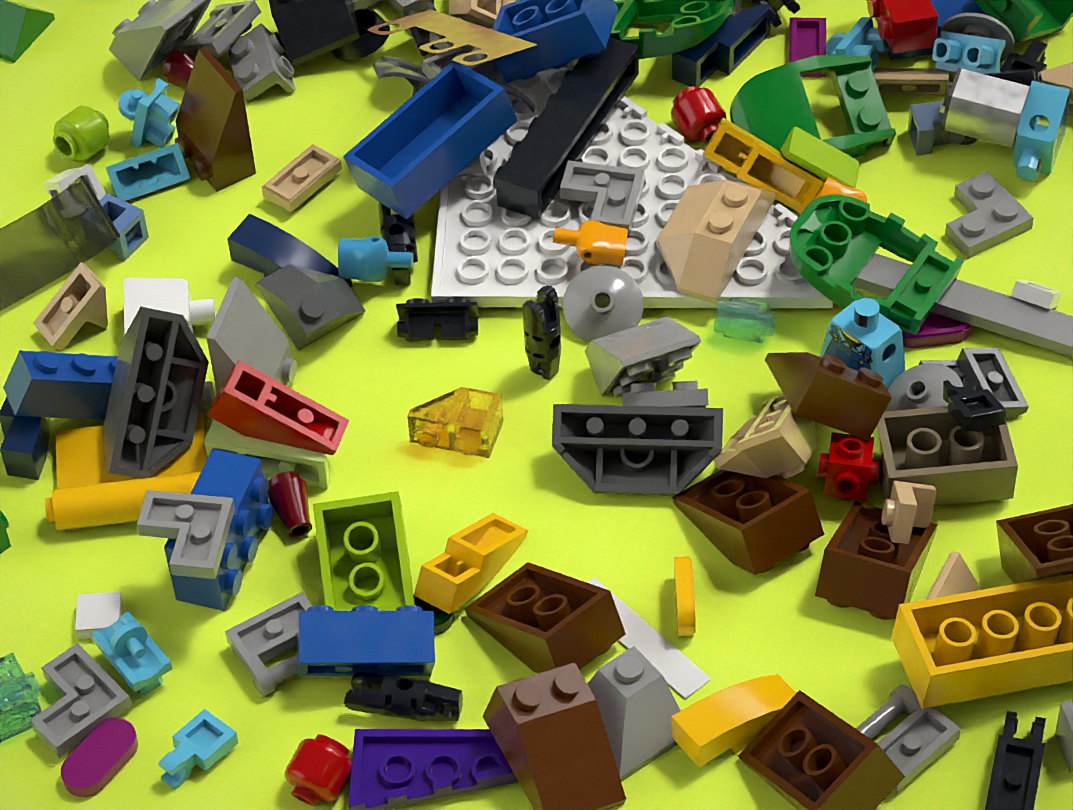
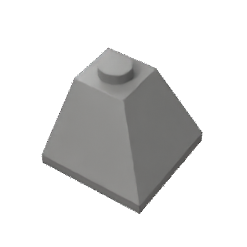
[588,646,681,782]

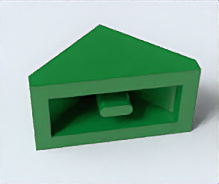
[0,0,55,63]

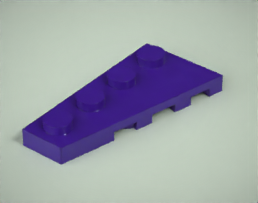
[348,729,518,810]

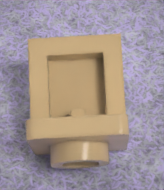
[882,481,937,544]

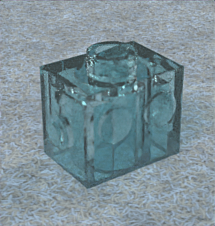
[0,652,43,743]

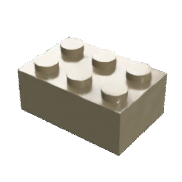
[872,401,1018,506]

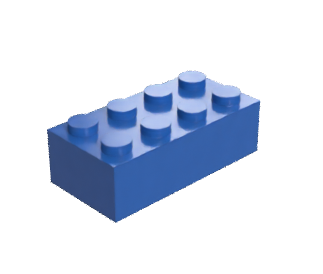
[343,61,518,219]

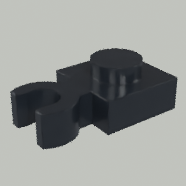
[943,376,1006,432]

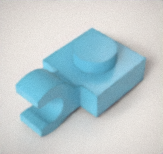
[158,709,238,790]

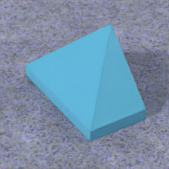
[105,143,191,201]

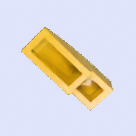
[703,118,824,213]
[414,513,528,614]
[671,674,796,768]

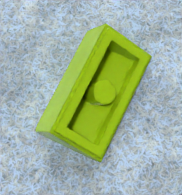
[780,127,859,188]

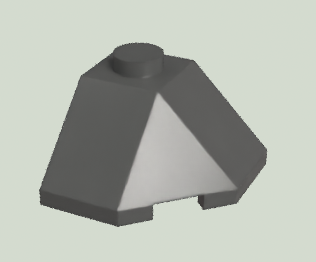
[255,264,366,351]

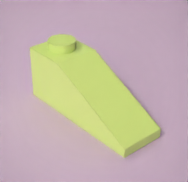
[204,419,331,489]

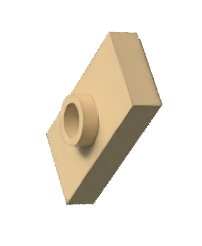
[261,144,342,212]

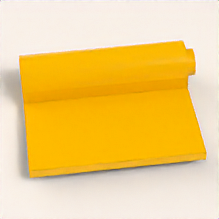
[45,413,208,531]

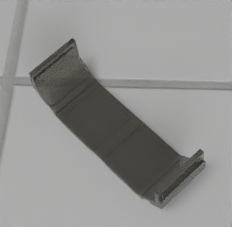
[0,175,121,311]

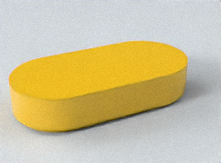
[674,556,696,636]

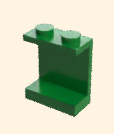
[973,0,1073,43]

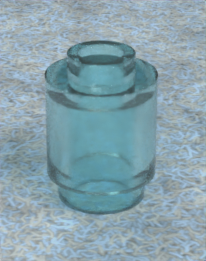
[714,297,776,343]

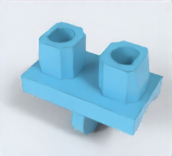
[826,17,891,71]
[932,31,1006,74]
[118,78,181,148]
[91,611,173,695]

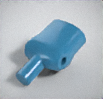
[338,236,413,282]

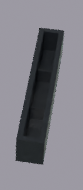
[493,37,639,219]

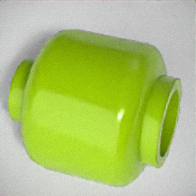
[53,106,110,162]

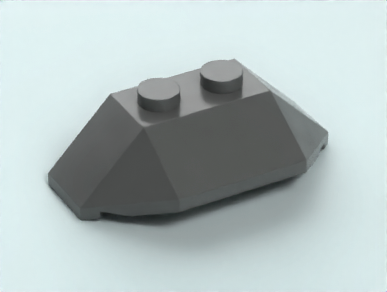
[104,306,209,479]
[552,404,723,496]

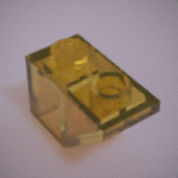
[407,387,504,458]

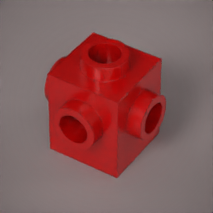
[817,432,880,502]

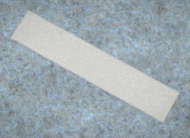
[587,577,711,699]

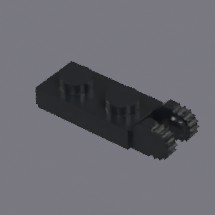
[985,711,1046,810]

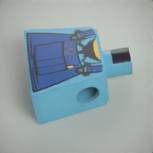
[1013,81,1070,181]
[820,298,905,390]

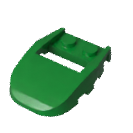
[609,0,735,59]
[730,55,896,158]
[789,194,964,335]

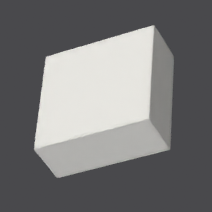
[1011,279,1062,309]
[75,592,123,640]

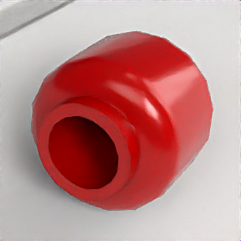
[670,86,726,144]
[284,734,352,807]

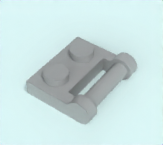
[173,0,261,58]
[225,592,312,696]
[856,684,961,793]

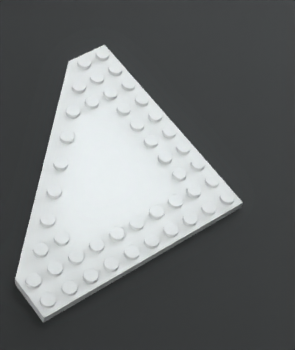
[431,28,833,308]

